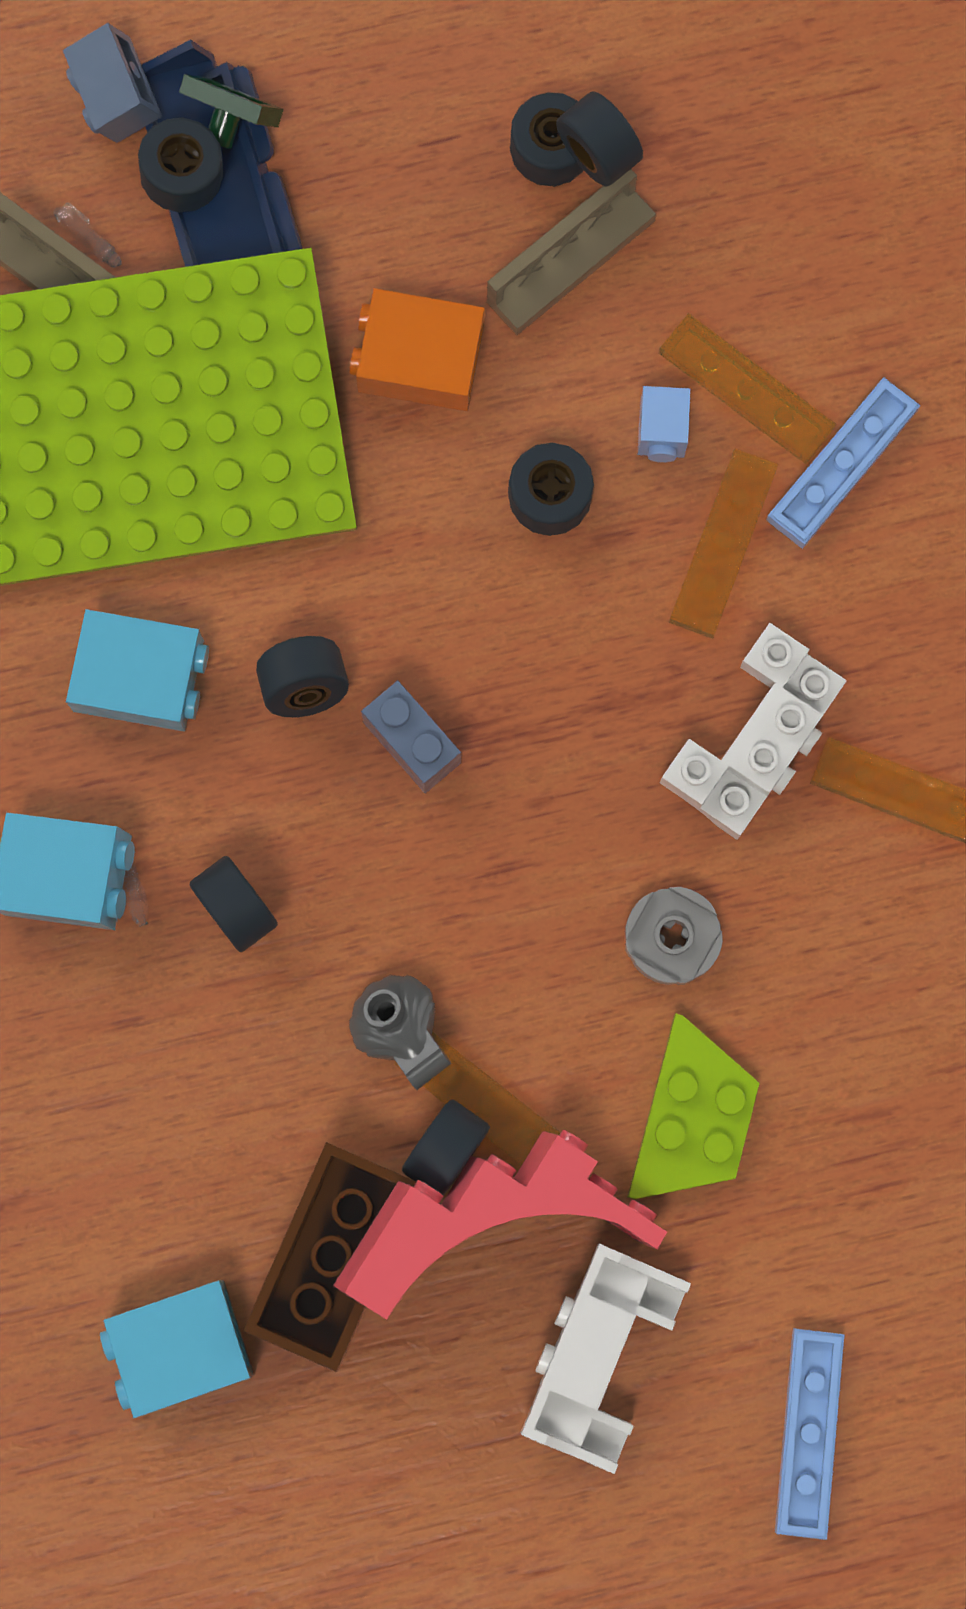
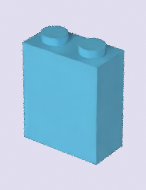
[66,609,209,732]
[0,812,135,930]
[100,1280,254,1418]

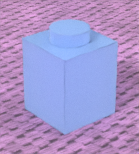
[637,386,690,462]

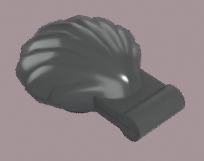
[349,975,452,1090]

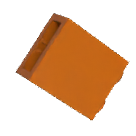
[350,288,485,412]

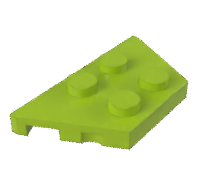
[627,1014,759,1199]

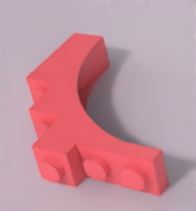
[333,1130,667,1320]

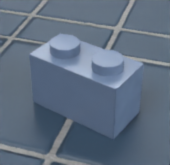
[63,23,162,143]
[361,680,461,794]

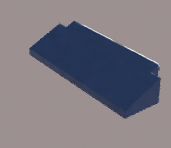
[141,40,303,267]

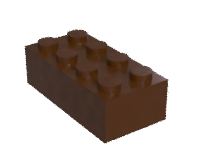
[243,1142,416,1372]

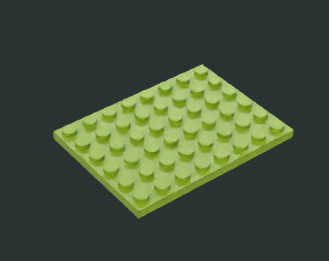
[0,248,357,586]

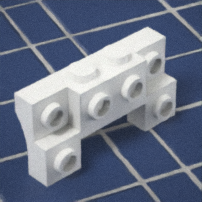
[660,623,847,840]
[521,1244,691,1474]

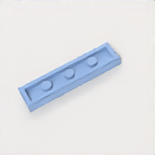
[766,377,921,549]
[775,1328,844,1540]

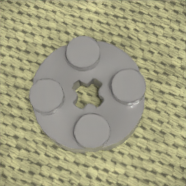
[625,887,723,985]

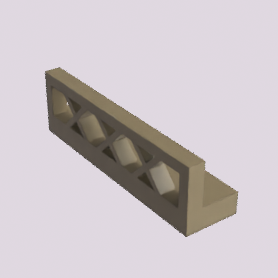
[487,169,656,335]
[0,192,116,290]

